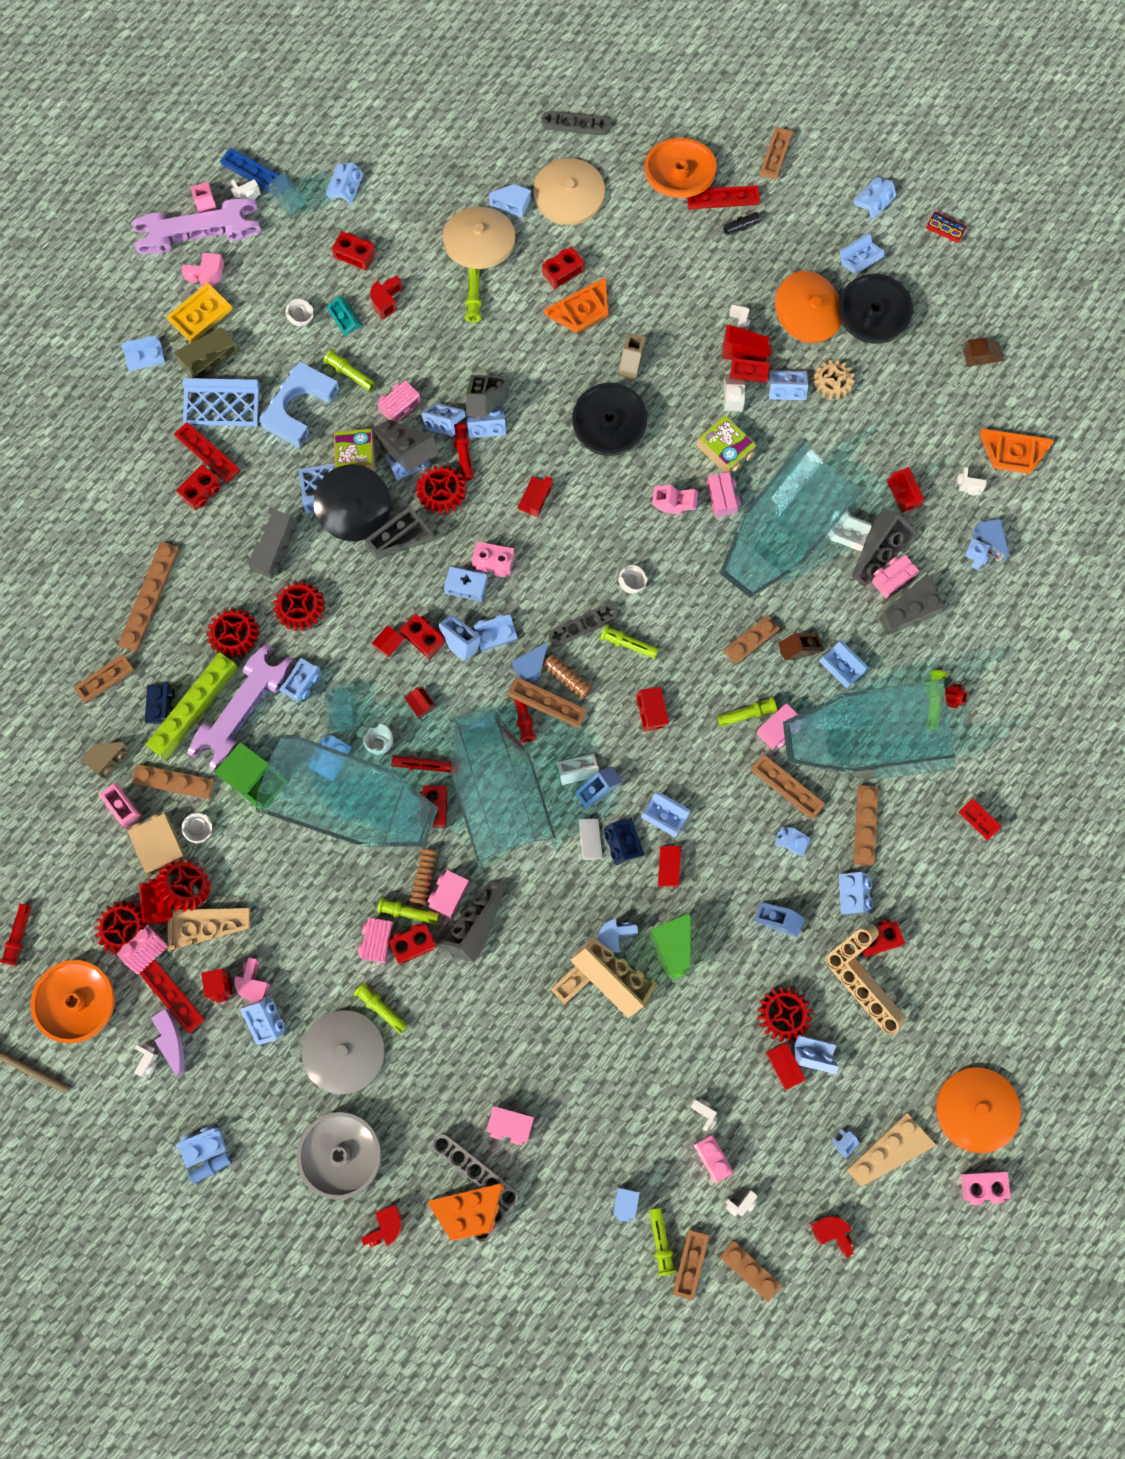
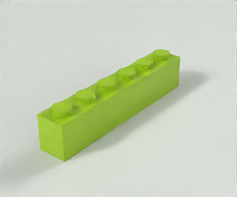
[145,652,239,761]

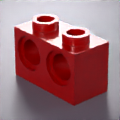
[332,231,376,271]
[542,246,584,290]
[176,464,222,511]
[400,613,445,659]
[418,785,448,829]
[861,919,905,958]
[389,923,437,965]
[201,968,233,1003]

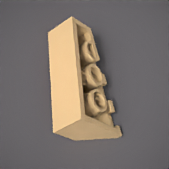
[570,937,657,1018]

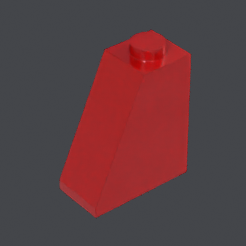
[722,325,772,362]

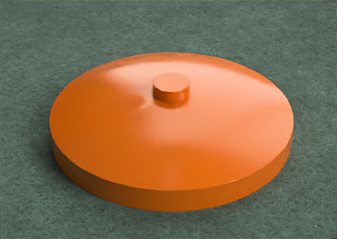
[644,138,717,198]
[775,271,841,344]
[30,960,115,1044]
[936,1067,1021,1153]

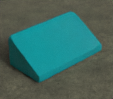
[327,295,363,336]

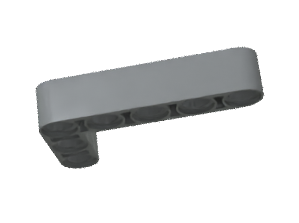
[433,1134,519,1243]

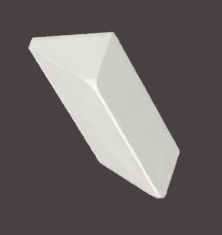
[556,753,599,785]
[579,819,603,860]

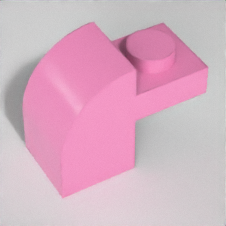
[191,182,217,213]
[182,253,224,286]
[652,485,698,514]
[234,957,270,1002]

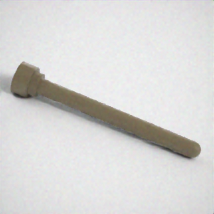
[0,1051,70,1093]

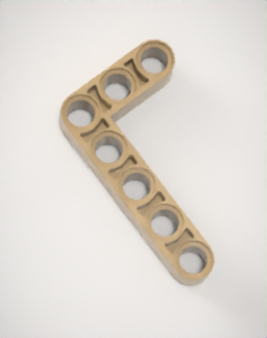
[826,923,905,1035]

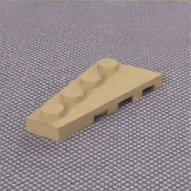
[167,908,251,951]
[846,1113,936,1187]

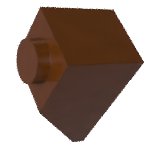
[963,337,1004,367]
[778,633,824,660]

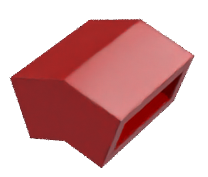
[372,625,405,657]
[404,687,436,719]

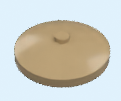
[533,158,605,225]
[443,207,515,269]

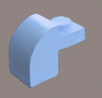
[598,919,638,954]

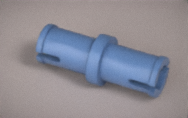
[188,1151,232,1184]

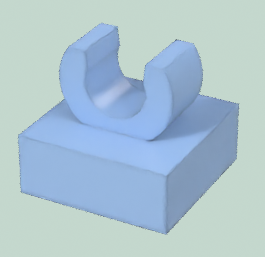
[832,1129,860,1159]

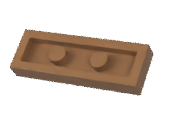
[760,127,793,180]
[723,615,780,666]
[74,654,135,704]
[672,1229,709,1301]
[719,1240,782,1302]

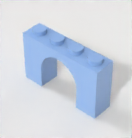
[260,361,340,449]

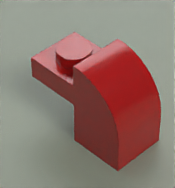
[370,275,402,320]
[361,1204,403,1248]
[809,1216,854,1258]

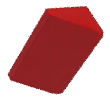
[658,846,681,888]

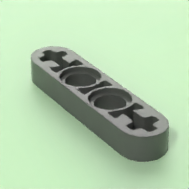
[541,111,610,135]
[549,604,618,647]

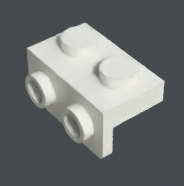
[826,511,872,551]

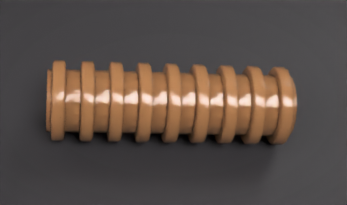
[543,654,592,699]
[409,848,438,905]

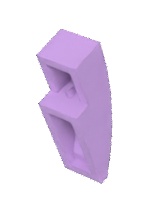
[151,1009,184,1076]

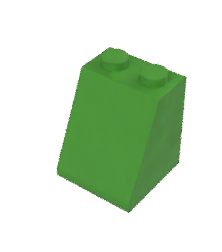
[214,742,288,812]
[649,913,691,980]

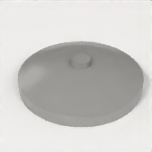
[302,1010,385,1094]
[297,1112,382,1200]

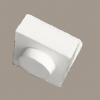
[230,179,261,200]
[729,305,750,330]
[956,467,986,495]
[134,1043,158,1077]
[690,1098,717,1131]
[724,1190,758,1216]

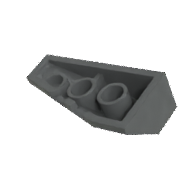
[852,508,919,587]
[435,881,506,963]

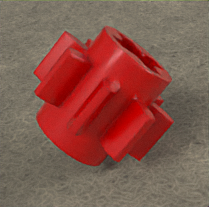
[943,683,968,709]

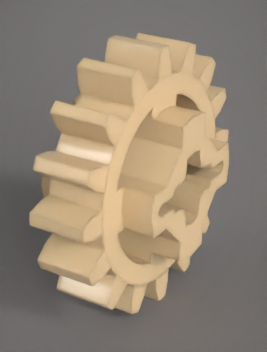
[813,360,854,400]

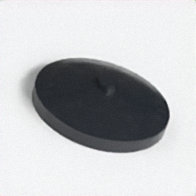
[838,274,913,344]
[572,383,647,456]
[314,464,391,541]

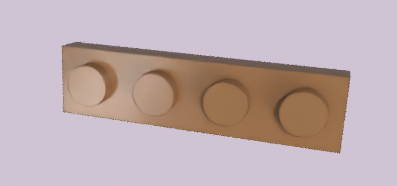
[507,676,586,729]
[750,754,825,820]
[132,764,215,800]
[853,785,878,866]

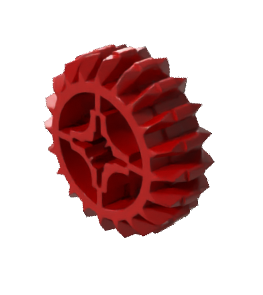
[416,464,467,515]
[273,580,325,632]
[206,607,260,659]
[155,858,211,913]
[94,900,151,955]
[757,986,813,1043]

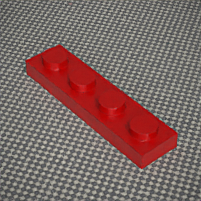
[686,185,760,210]
[174,422,241,484]
[139,959,205,1034]

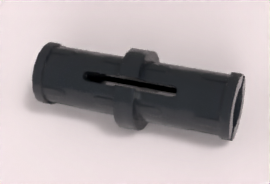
[723,212,760,236]

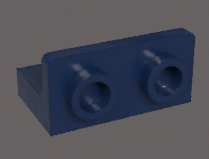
[145,682,175,724]
[603,818,645,866]

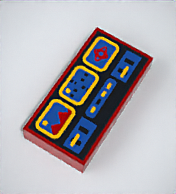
[926,211,967,243]

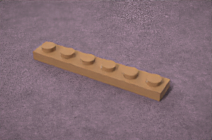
[118,541,180,653]

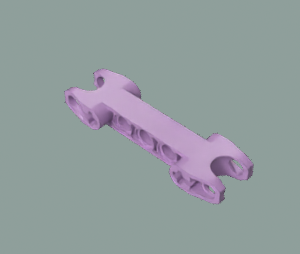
[132,199,261,254]
[187,643,294,772]

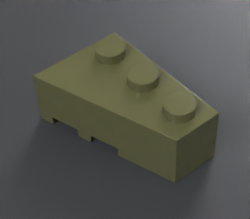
[174,327,239,379]

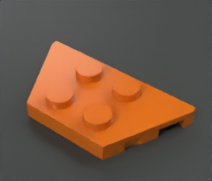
[544,278,608,334]
[979,428,1054,474]
[428,1184,504,1241]

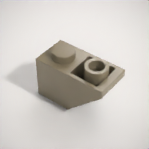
[618,333,646,380]
[81,742,130,778]

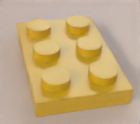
[166,282,233,343]

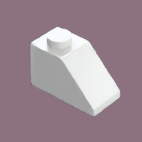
[724,376,745,412]

